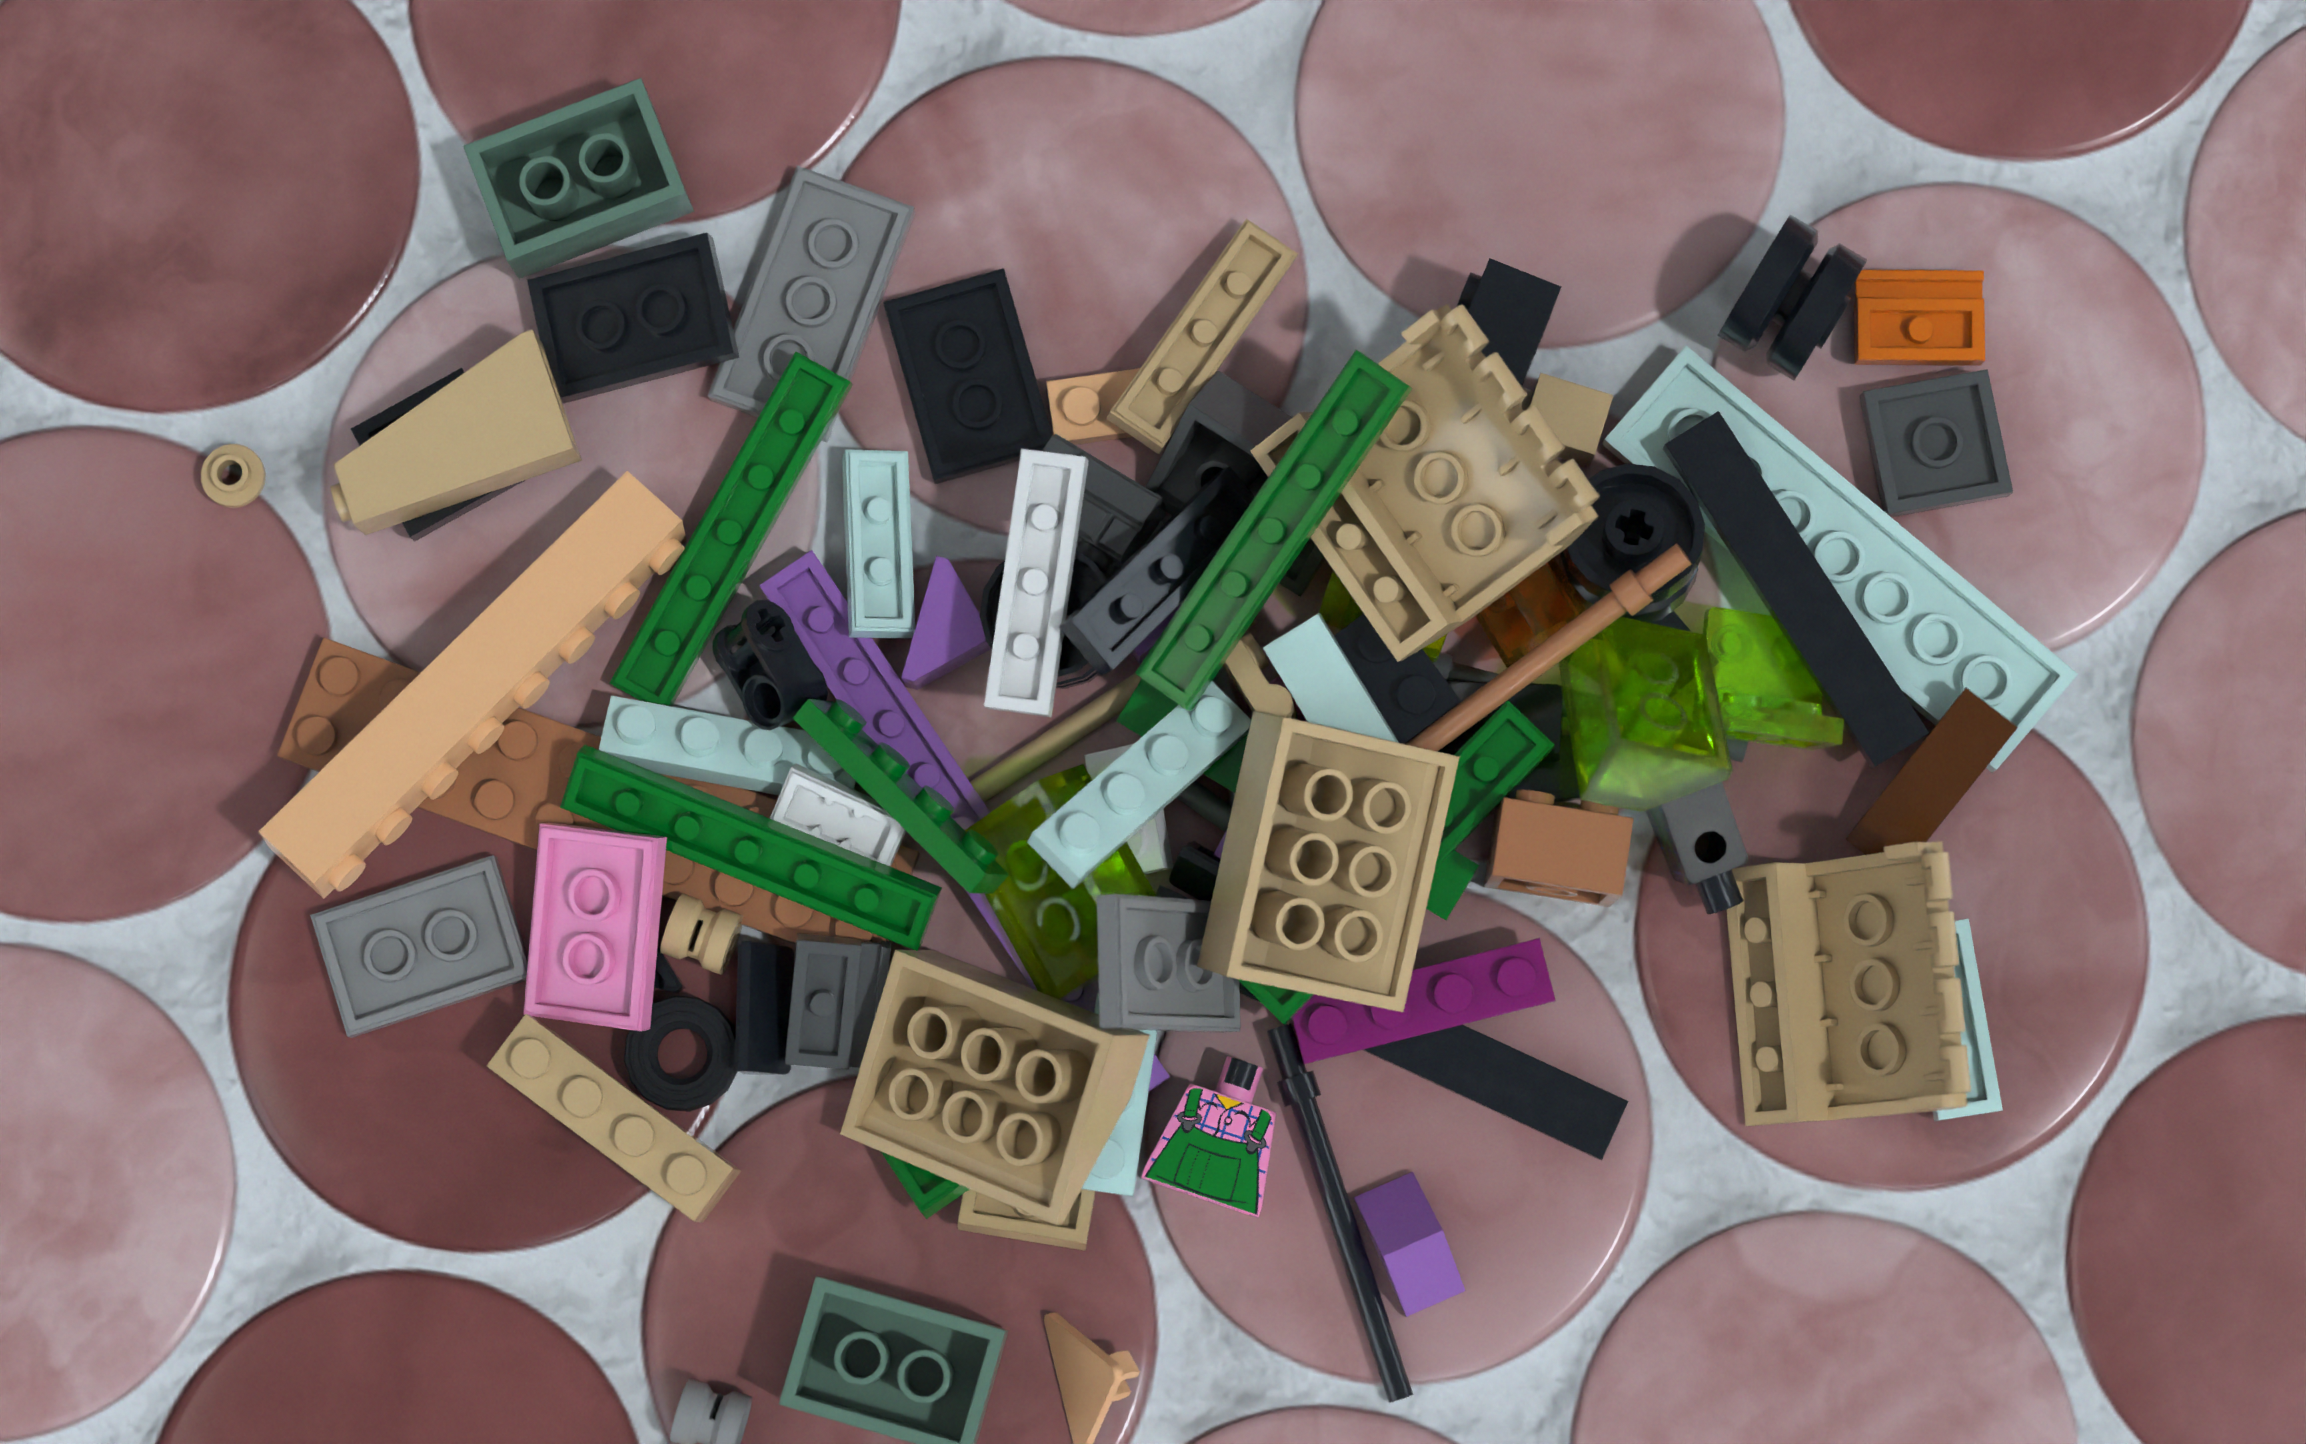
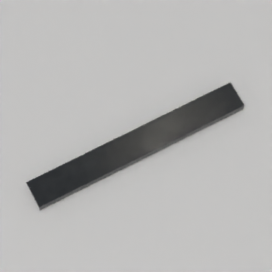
[1154,885,1629,1160]

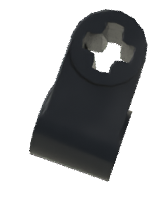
[712,600,828,730]

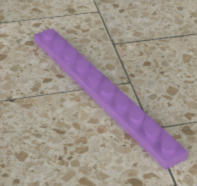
[759,550,1170,1092]

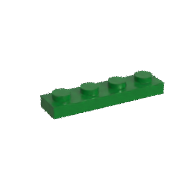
[793,699,1009,894]

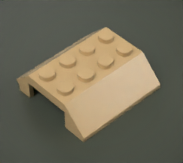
[1250,304,1600,662]
[1726,841,1971,1126]

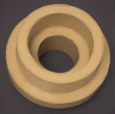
[201,444,266,508]

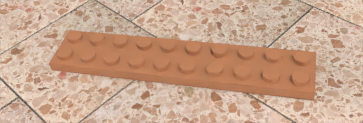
[277,637,920,945]

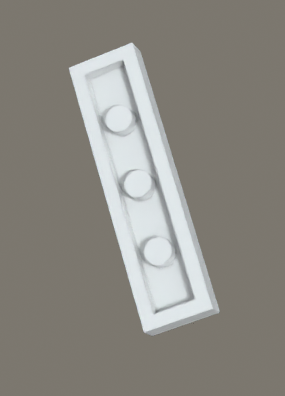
[984,449,1089,717]

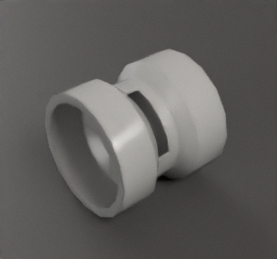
[670,1378,752,1444]

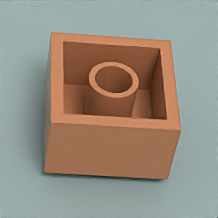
[1483,790,1634,907]

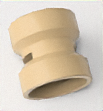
[660,893,744,975]

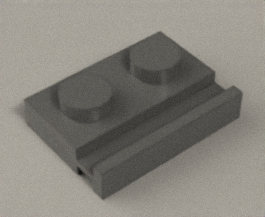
[785,933,891,1070]

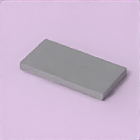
[708,165,916,442]

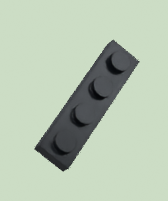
[1059,466,1255,676]

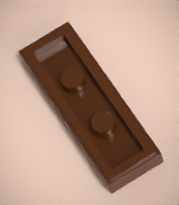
[1846,687,2018,855]

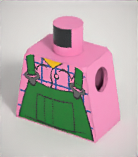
[1141,1056,1276,1218]

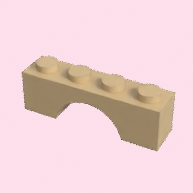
[487,1014,741,1223]

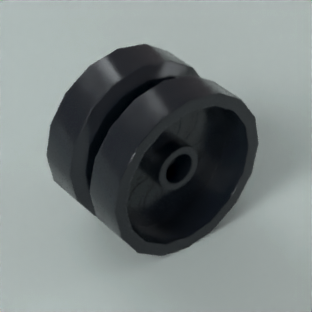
[1717,215,1867,381]
[1559,464,1705,627]

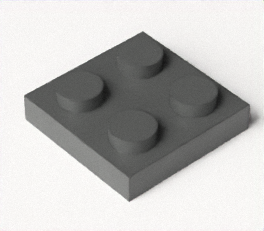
[1859,369,2013,517]

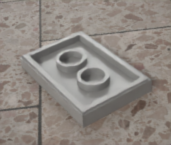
[310,855,528,1038]
[1097,894,1241,1033]

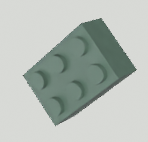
[463,78,695,279]
[779,1276,1009,1444]

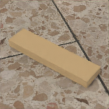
[1107,218,1298,454]

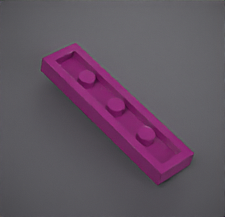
[1292,938,1556,1064]

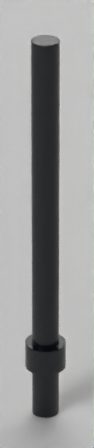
[1267,1023,1413,1403]

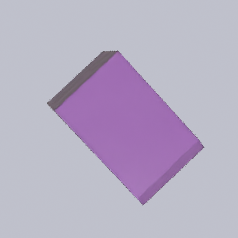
[901,556,992,690]
[1354,1172,1465,1317]

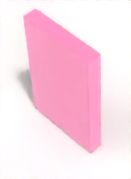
[523,822,667,1031]

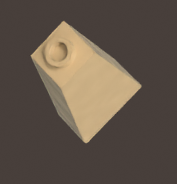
[330,329,582,535]

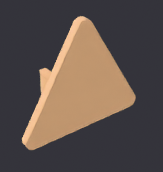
[1044,1312,1140,1444]

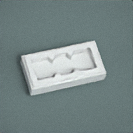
[770,763,906,867]

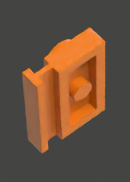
[1854,270,1985,366]

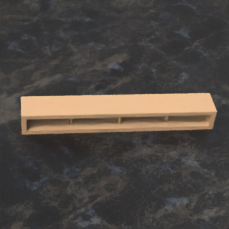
[258,471,687,899]

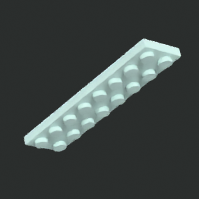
[1602,346,2078,773]

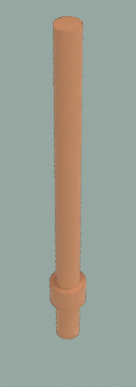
[1405,543,1692,752]

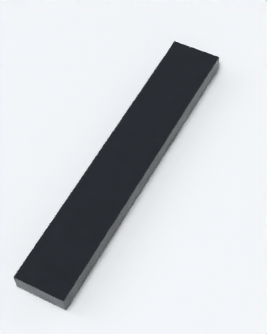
[1663,411,1929,769]

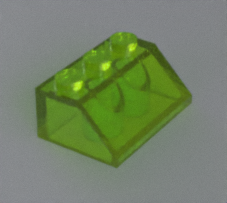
[1559,617,1733,812]
[965,764,1157,1000]

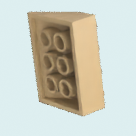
[1197,711,1459,1012]
[840,950,1150,1225]

